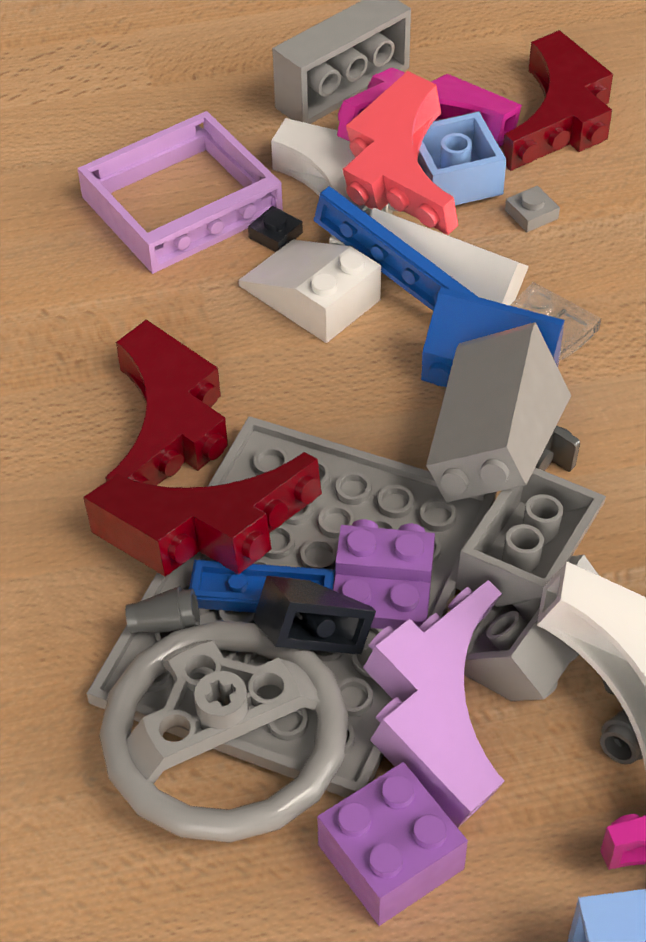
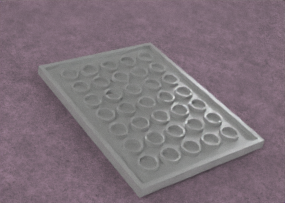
[87,416,496,798]

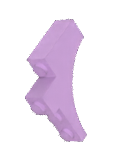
[363,580,505,828]

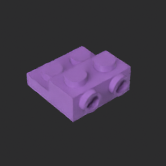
[333,519,435,630]

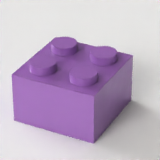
[317,762,468,926]

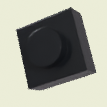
[248,206,303,252]

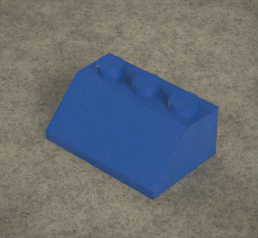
[421,287,565,387]

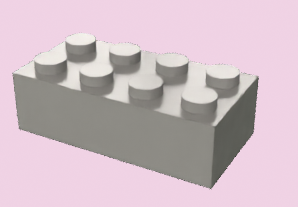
[272,0,411,124]

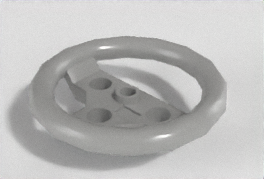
[99,620,349,843]

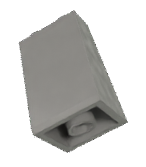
[426,322,571,502]

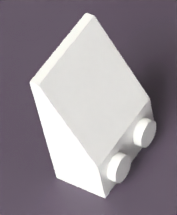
[238,239,381,343]

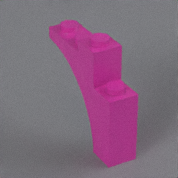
[337,67,522,147]

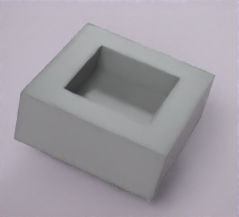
[505,185,560,232]

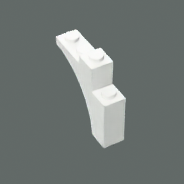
[271,118,398,246]
[537,562,646,770]

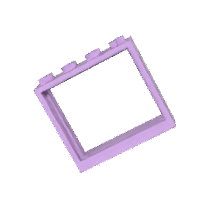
[77,111,283,274]

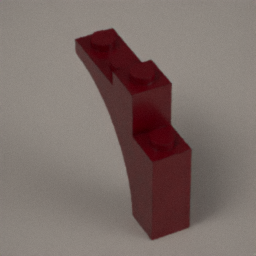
[503,30,613,171]
[105,320,228,486]
[83,452,322,577]

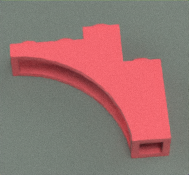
[343,71,458,235]

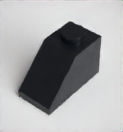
[253,576,376,655]

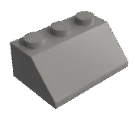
[456,467,606,607]
[464,554,599,701]

